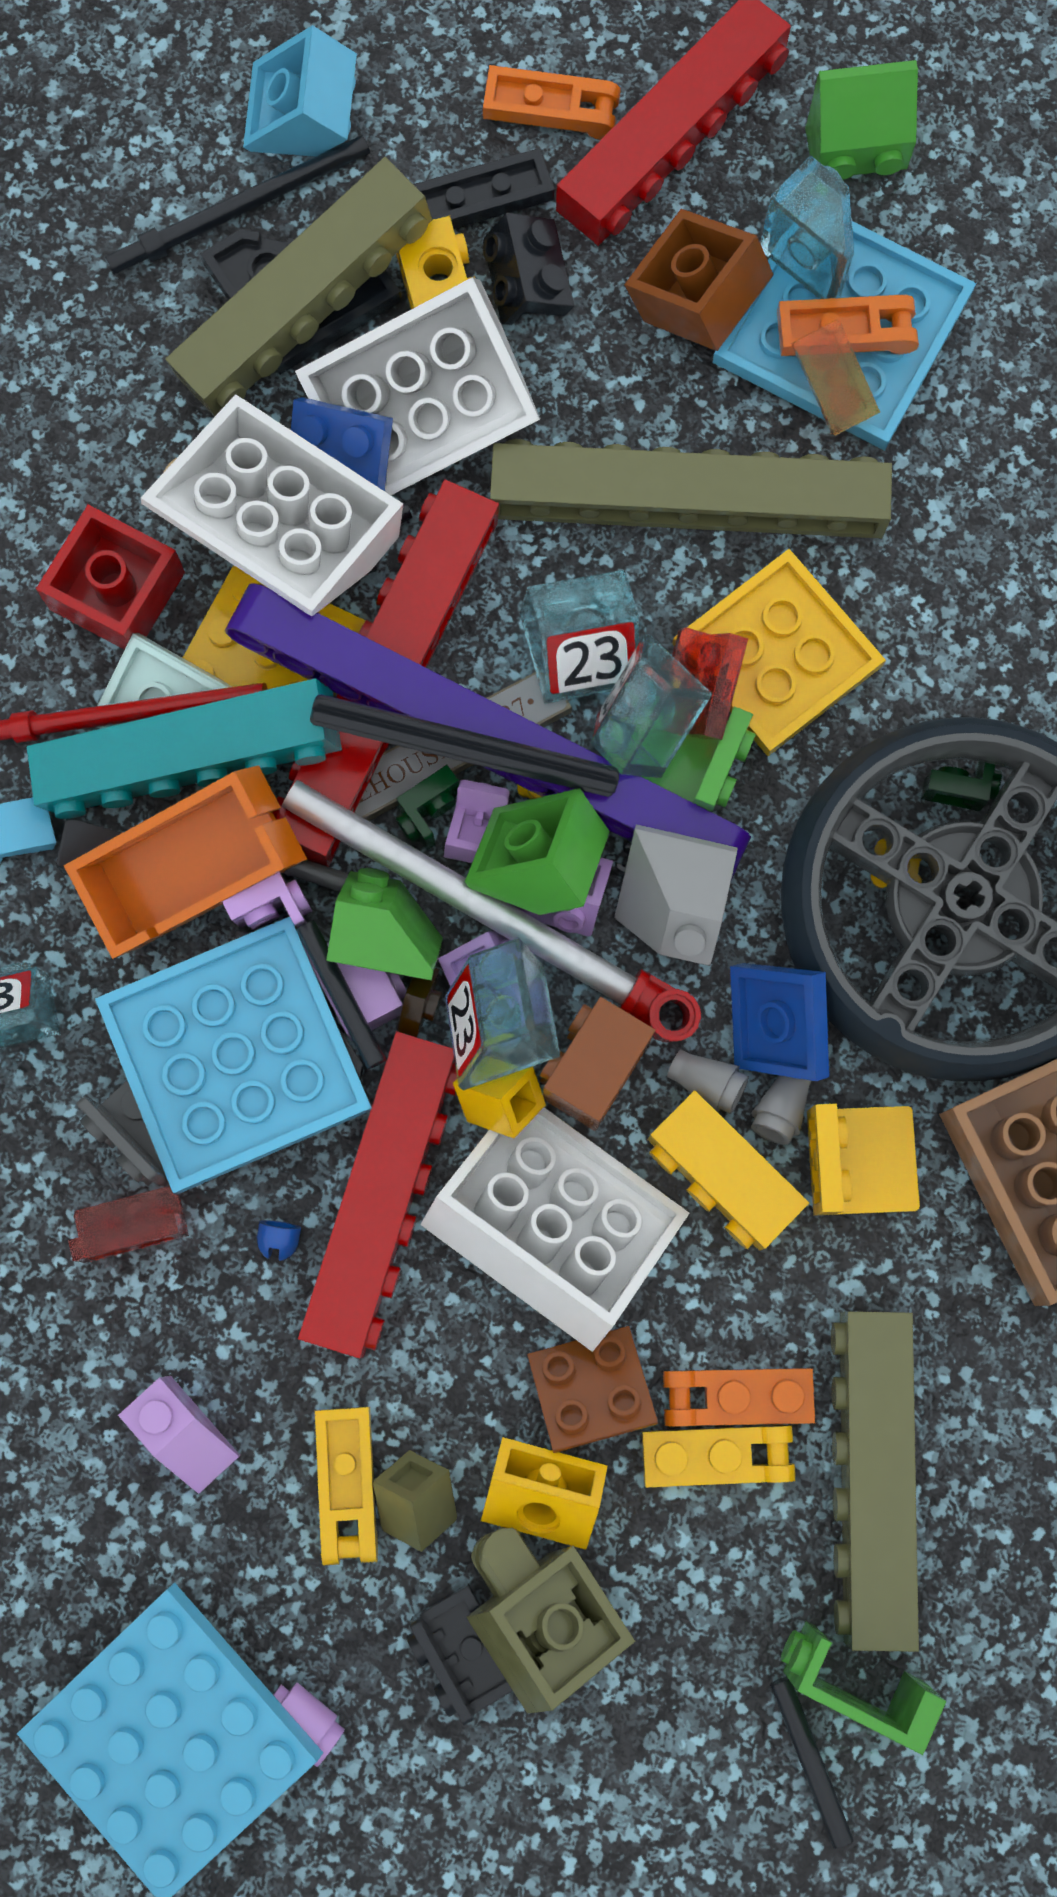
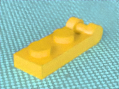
[315,1406,378,1566]
[642,1425,796,1488]

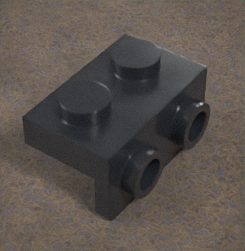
[483,213,574,325]
[406,1583,513,1725]

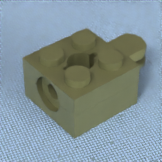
[466,1528,635,1714]

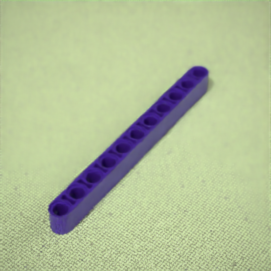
[225,583,751,881]

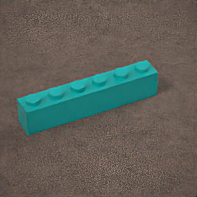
[27,678,342,819]

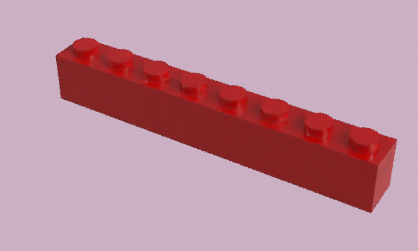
[272,479,499,867]

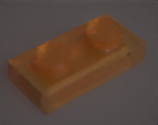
[791,319,880,436]

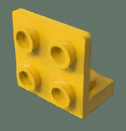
[807,1104,920,1216]

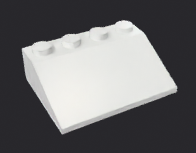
[295,277,540,495]
[141,394,403,617]
[421,1108,690,1352]

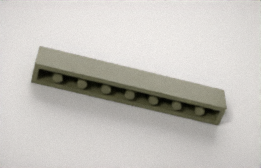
[490,439,892,539]

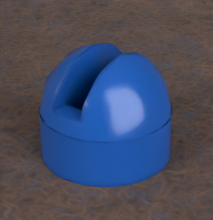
[257,1220,301,1261]

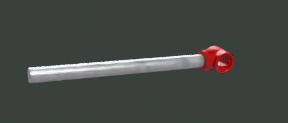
[282,780,701,1042]

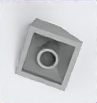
[614,824,738,966]

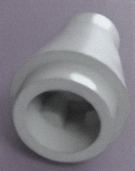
[667,1049,749,1114]
[751,1075,811,1145]

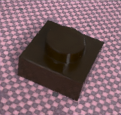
[397,968,443,1037]

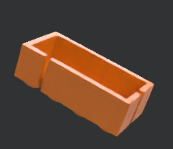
[63,765,307,959]

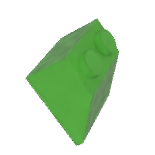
[805,60,918,181]
[465,788,610,915]
[326,868,443,981]

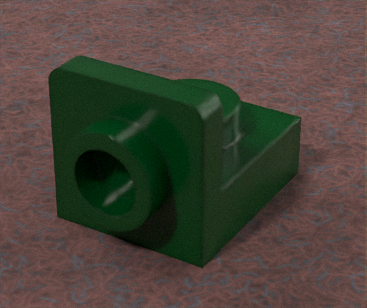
[921,761,1002,811]
[395,764,459,850]

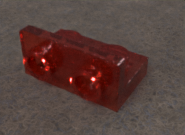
[655,628,748,740]
[68,1186,189,1263]

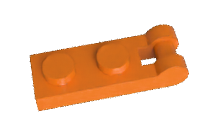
[483,65,621,140]
[777,295,919,356]
[663,1368,815,1426]

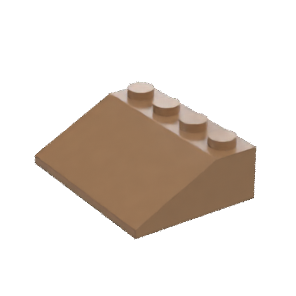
[939,1059,1057,1306]

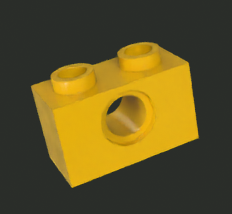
[396,216,475,309]
[481,1437,608,1550]

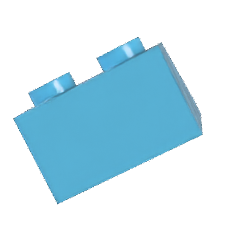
[243,25,357,157]

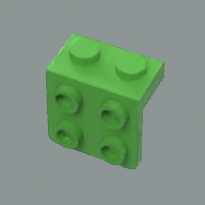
[622,694,756,812]

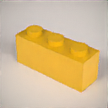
[647,1090,809,1250]

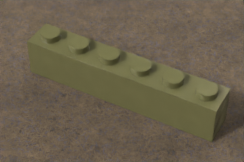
[165,156,432,417]
[831,1312,919,1652]

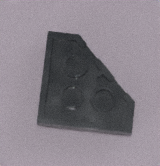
[200,229,402,375]

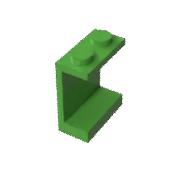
[781,1621,946,1755]

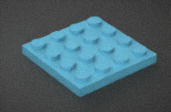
[712,197,977,451]
[95,916,372,1195]
[17,1583,323,1897]

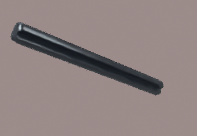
[310,694,619,797]

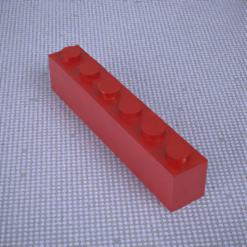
[556,0,791,246]
[298,1031,459,1359]

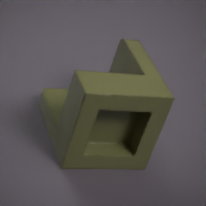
[373,1450,457,1552]

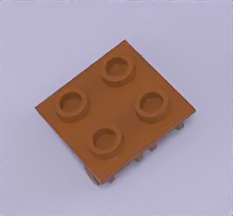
[527,1326,658,1453]

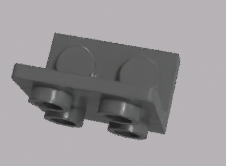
[76,1080,170,1188]

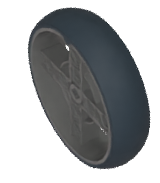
[781,717,1057,1082]

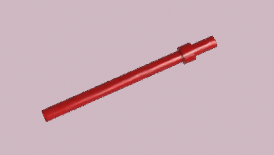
[0,683,268,743]

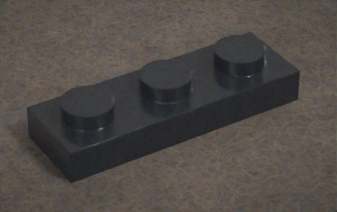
[413,148,554,229]

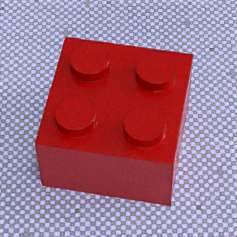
[36,504,186,650]

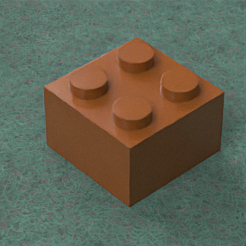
[624,209,774,351]
[540,996,655,1132]

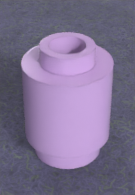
[273,1682,345,1767]

